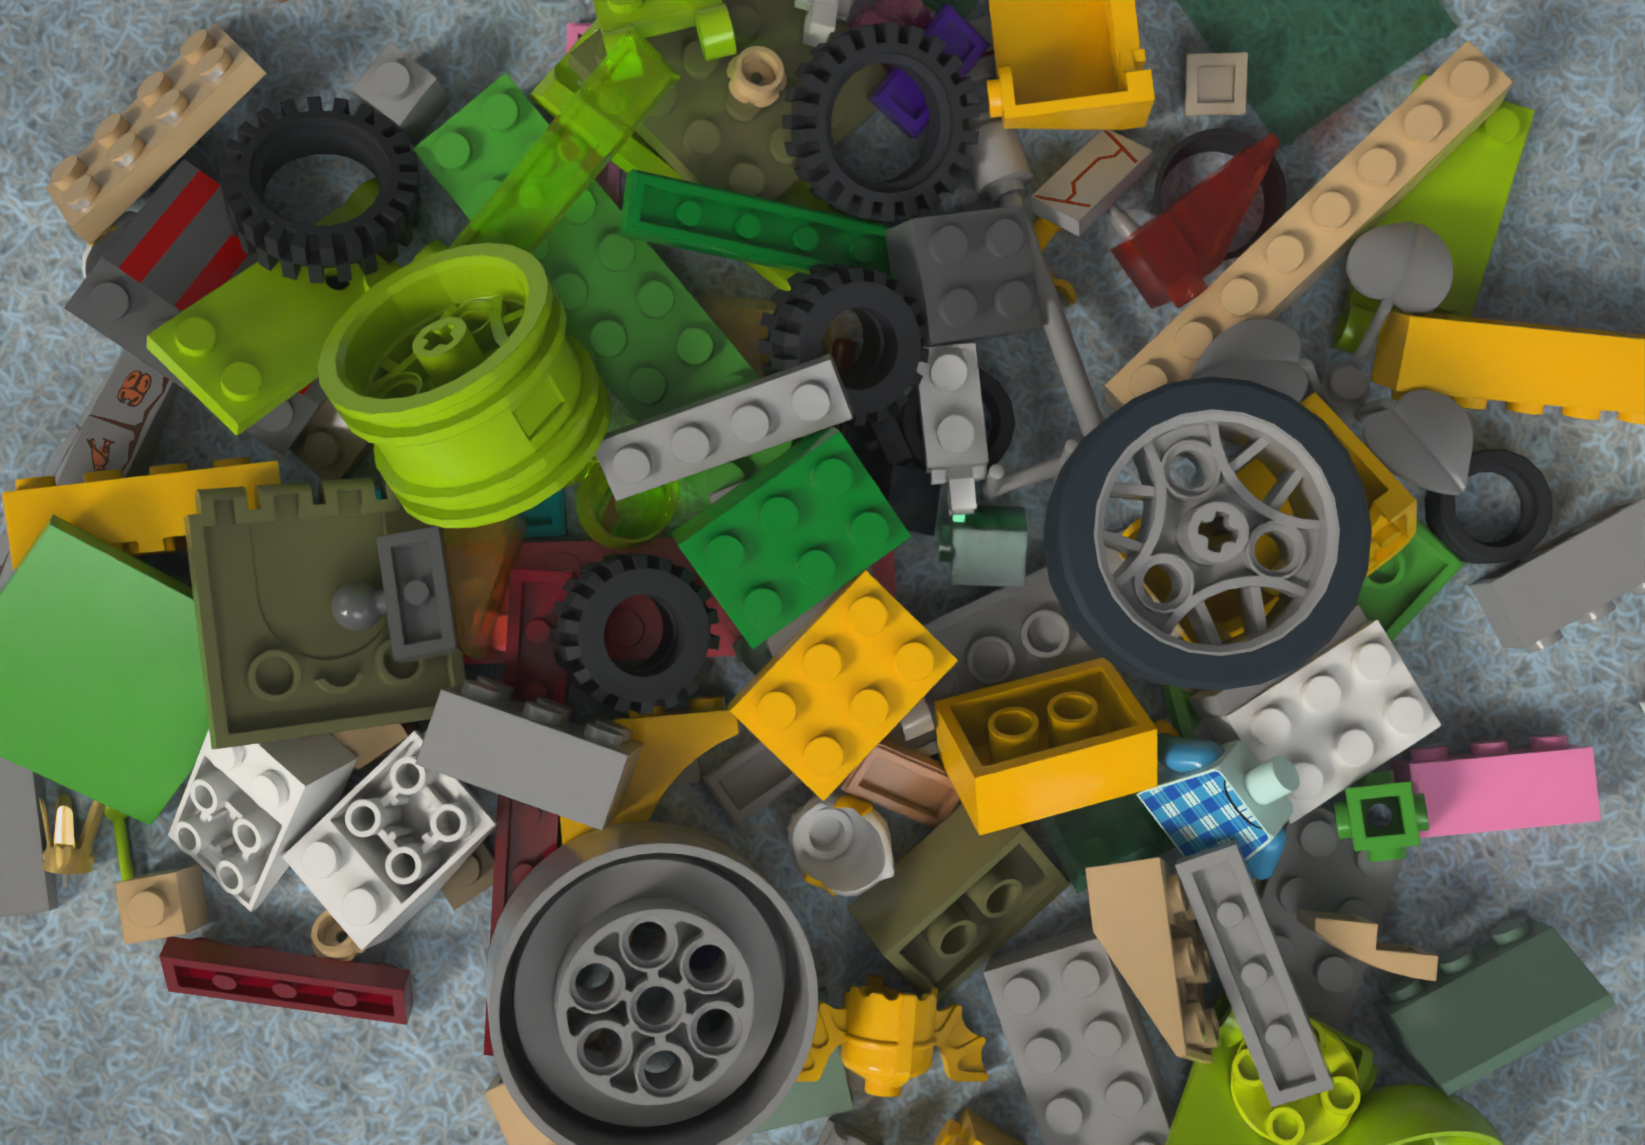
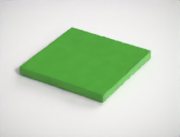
[0,514,209,826]

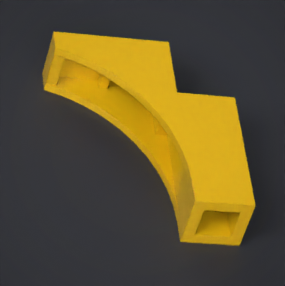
[560,695,741,942]

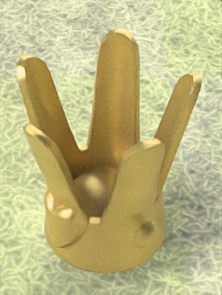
[39,793,106,887]

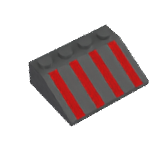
[64,159,349,456]

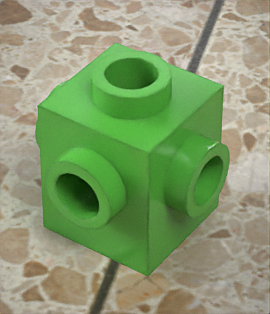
[1333,771,1429,862]

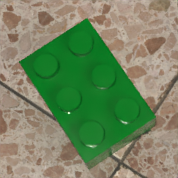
[671,426,912,649]

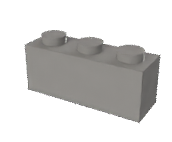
[1469,497,1645,653]

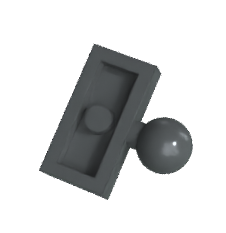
[331,526,462,663]

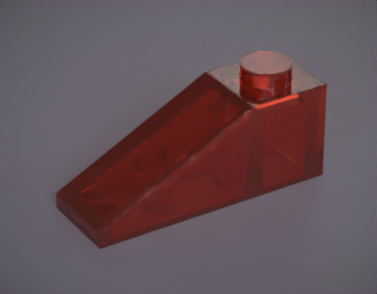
[1110,132,1280,309]

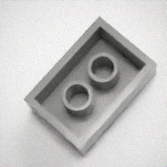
[415,676,643,830]

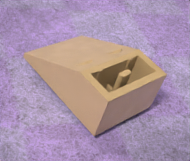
[1085,857,1221,1064]

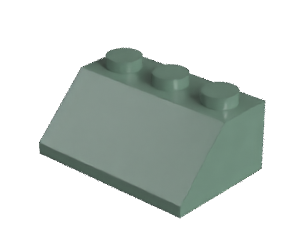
[1372,917,1616,1096]

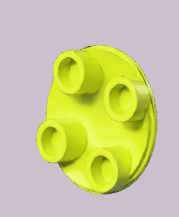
[1230,1019,1361,1145]

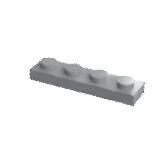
[595,353,854,501]
[1175,839,1334,1107]

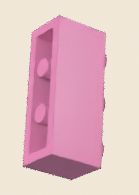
[1391,734,1601,838]

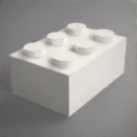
[1203,620,1442,824]

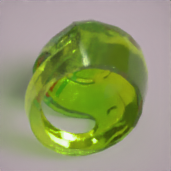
[574,460,681,550]

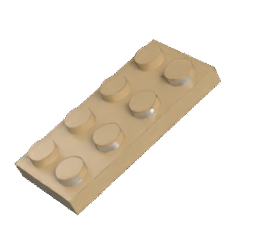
[45,23,267,245]

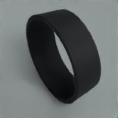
[1153,128,1287,262]

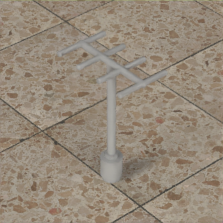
[964,111,1134,510]

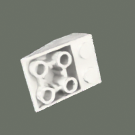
[168,730,358,912]
[282,730,498,951]

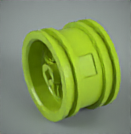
[317,243,612,529]

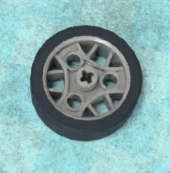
[1043,376,1372,691]

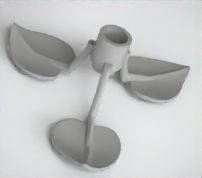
[1191,221,1474,496]

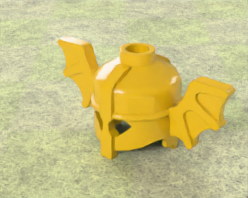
[796,975,989,1097]

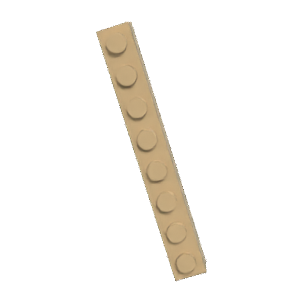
[1104,40,1513,411]

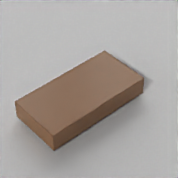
[839,738,961,829]

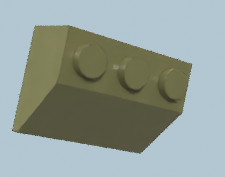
[847,802,1070,1005]

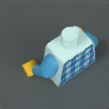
[1136,719,1300,883]

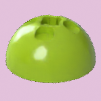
[1327,1083,1504,1145]

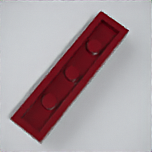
[159,936,413,1025]

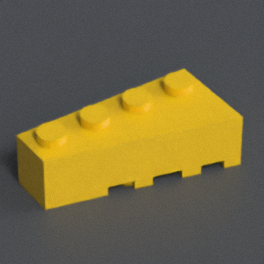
[2,457,281,571]

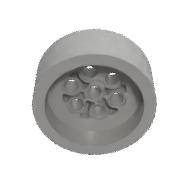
[486,821,818,1145]

